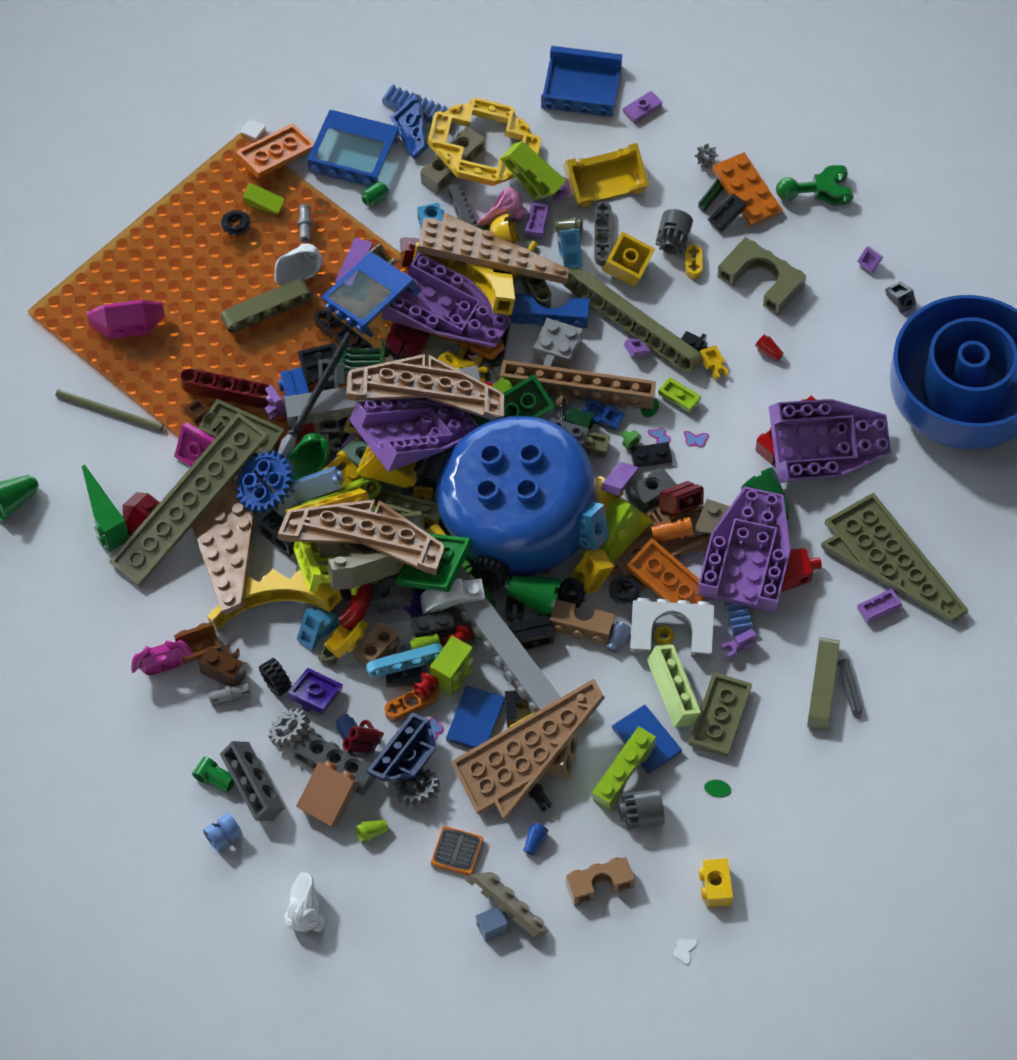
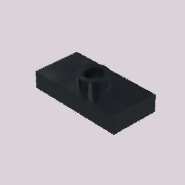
[707,193,748,233]

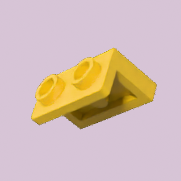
[324,619,368,659]

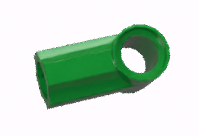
[192,756,235,793]

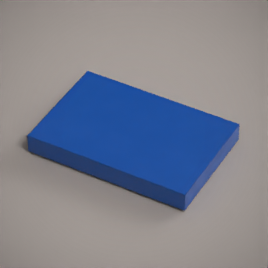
[446,685,505,749]
[612,704,682,774]

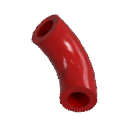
[338,583,372,630]

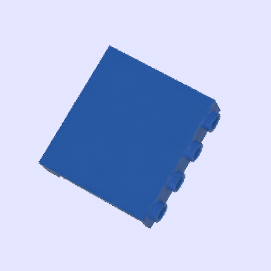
[541,46,623,117]

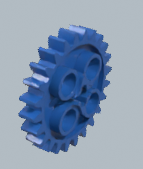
[235,450,296,514]

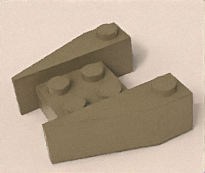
[316,542,400,591]

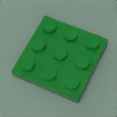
[396,533,473,592]

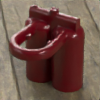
[342,720,384,754]

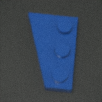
[390,94,429,159]

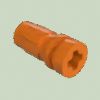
[651,517,694,542]

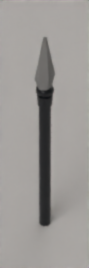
[278,332,353,457]

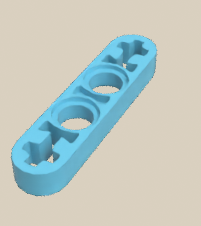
[366,644,443,678]

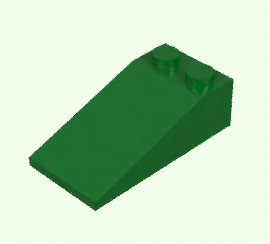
[469,374,555,426]
[82,464,129,552]

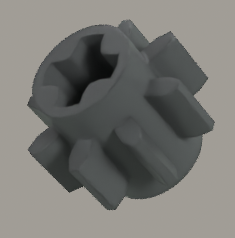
[694,143,719,168]

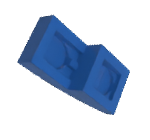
[583,398,625,430]

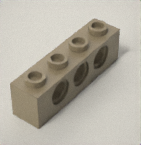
[420,127,485,194]

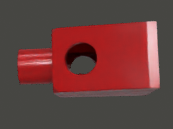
[781,548,822,592]

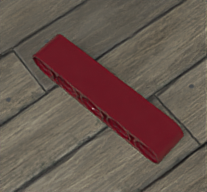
[180,368,270,409]

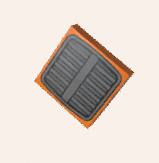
[431,826,483,876]

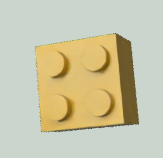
[602,231,655,288]

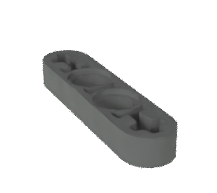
[594,201,611,266]

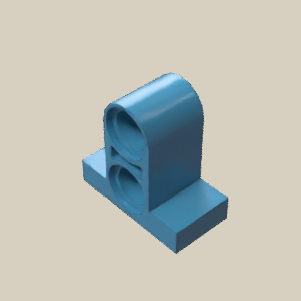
[558,229,583,269]
[296,607,340,651]

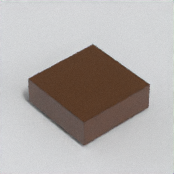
[184,398,210,424]

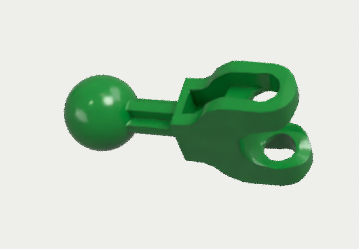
[776,165,854,205]

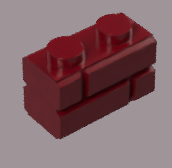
[659,481,704,515]

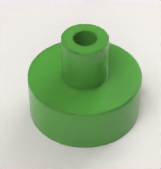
[621,430,641,450]

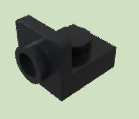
[885,281,916,313]
[681,331,708,352]

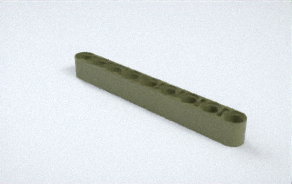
[563,267,703,372]

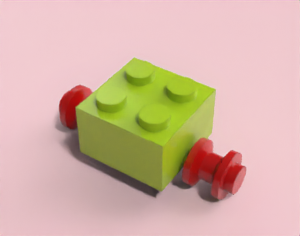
[413,625,475,699]

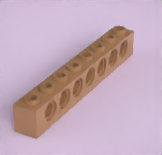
[500,360,656,410]

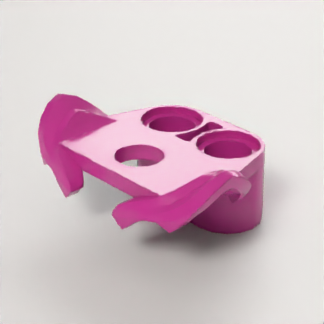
[131,639,193,675]

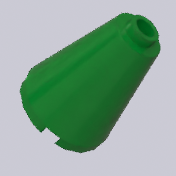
[741,467,791,520]
[0,475,39,521]
[504,575,561,618]

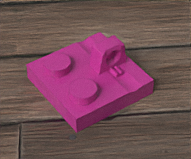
[174,422,215,466]

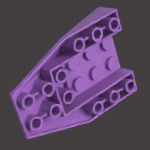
[381,252,511,348]
[349,398,479,472]
[769,399,891,484]
[697,487,790,613]

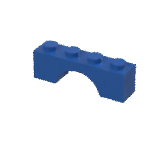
[512,293,590,328]

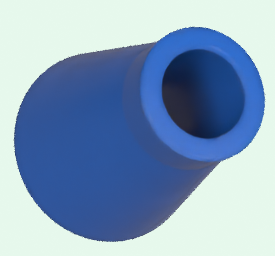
[523,823,549,856]

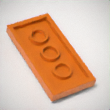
[235,123,314,178]
[712,152,783,227]
[625,538,705,604]

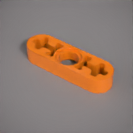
[384,687,440,721]

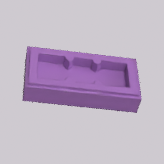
[623,91,663,123]
[525,202,550,239]
[857,589,902,624]

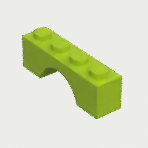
[592,726,657,811]

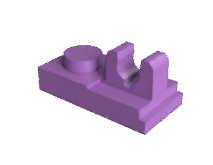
[265,385,287,420]

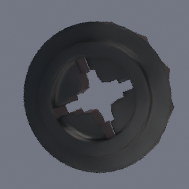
[221,210,251,237]
[609,575,641,606]
[558,577,586,608]

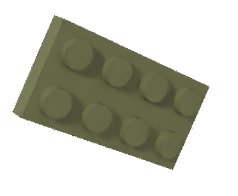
[198,399,285,454]
[689,672,752,757]

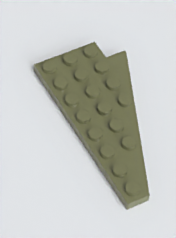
[821,492,968,623]

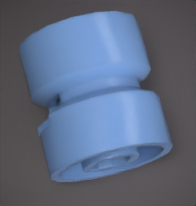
[203,813,243,852]

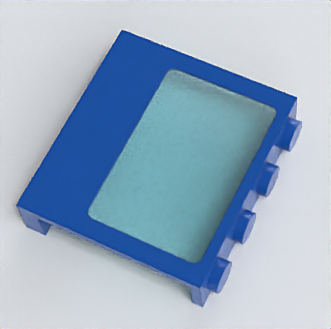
[307,109,399,187]
[322,251,421,338]

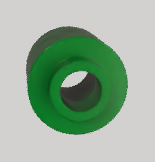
[361,182,389,207]

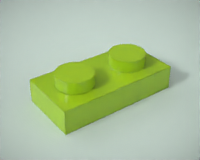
[658,377,701,413]

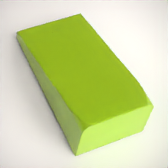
[243,183,285,214]

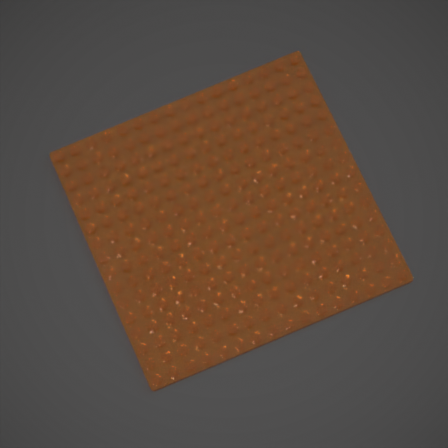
[28,133,410,480]

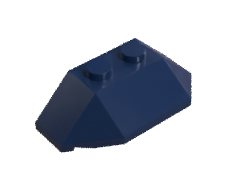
[366,712,437,781]

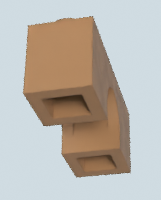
[550,599,615,644]
[566,857,635,906]

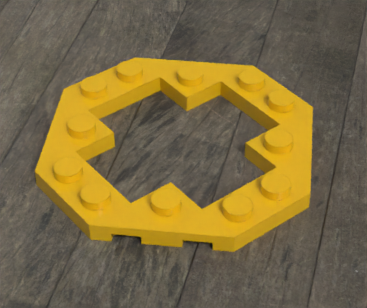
[427,98,541,186]

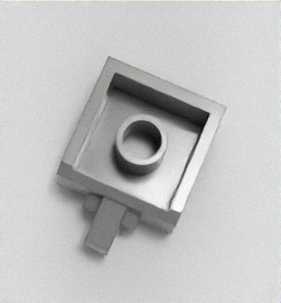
[533,318,583,369]

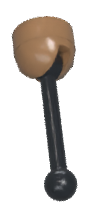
[555,392,571,421]

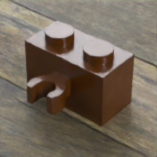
[198,644,246,687]

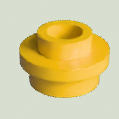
[654,626,674,645]

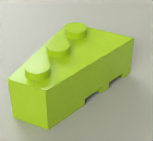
[500,141,567,201]
[586,497,654,562]

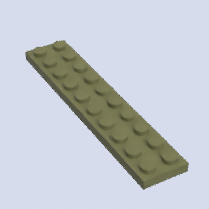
[109,412,269,587]

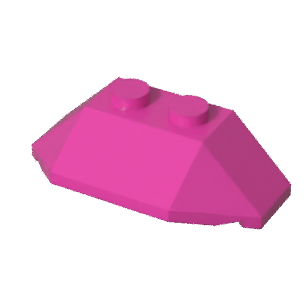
[86,300,165,339]

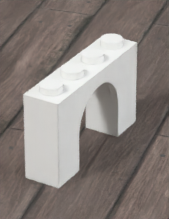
[630,598,714,657]

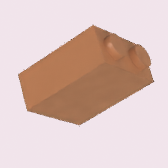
[296,761,360,827]

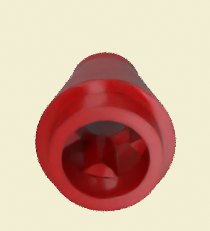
[755,334,784,361]

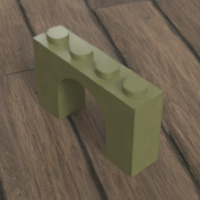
[717,237,806,315]

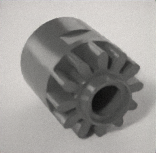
[655,209,693,255]
[618,788,665,829]

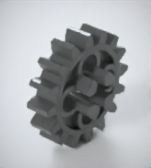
[394,768,440,808]

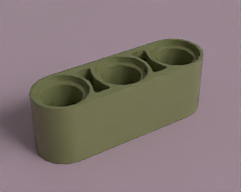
[520,275,552,308]

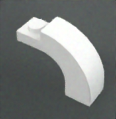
[420,578,485,615]

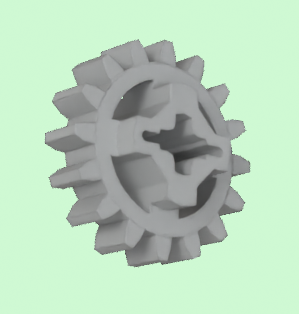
[268,708,311,749]

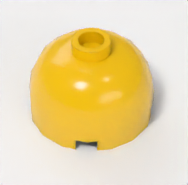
[490,213,519,245]

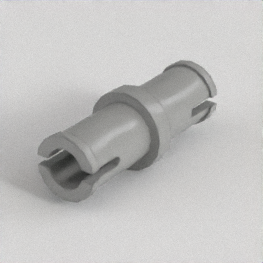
[298,204,313,243]
[208,682,251,705]

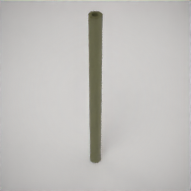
[55,389,164,432]

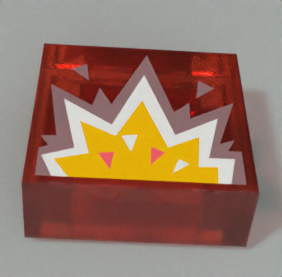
[463,348,486,368]

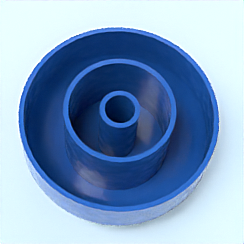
[890,295,1017,450]
[436,416,600,576]

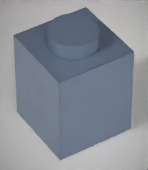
[476,906,510,942]

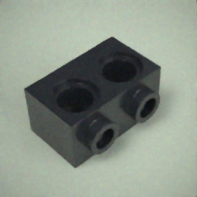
[259,510,295,557]

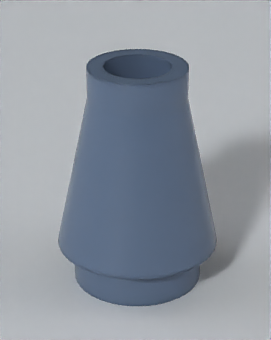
[606,621,631,653]

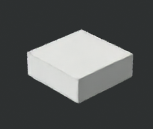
[240,119,266,142]

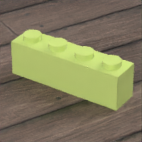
[647,644,701,728]

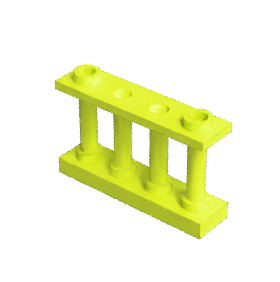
[293,542,361,595]

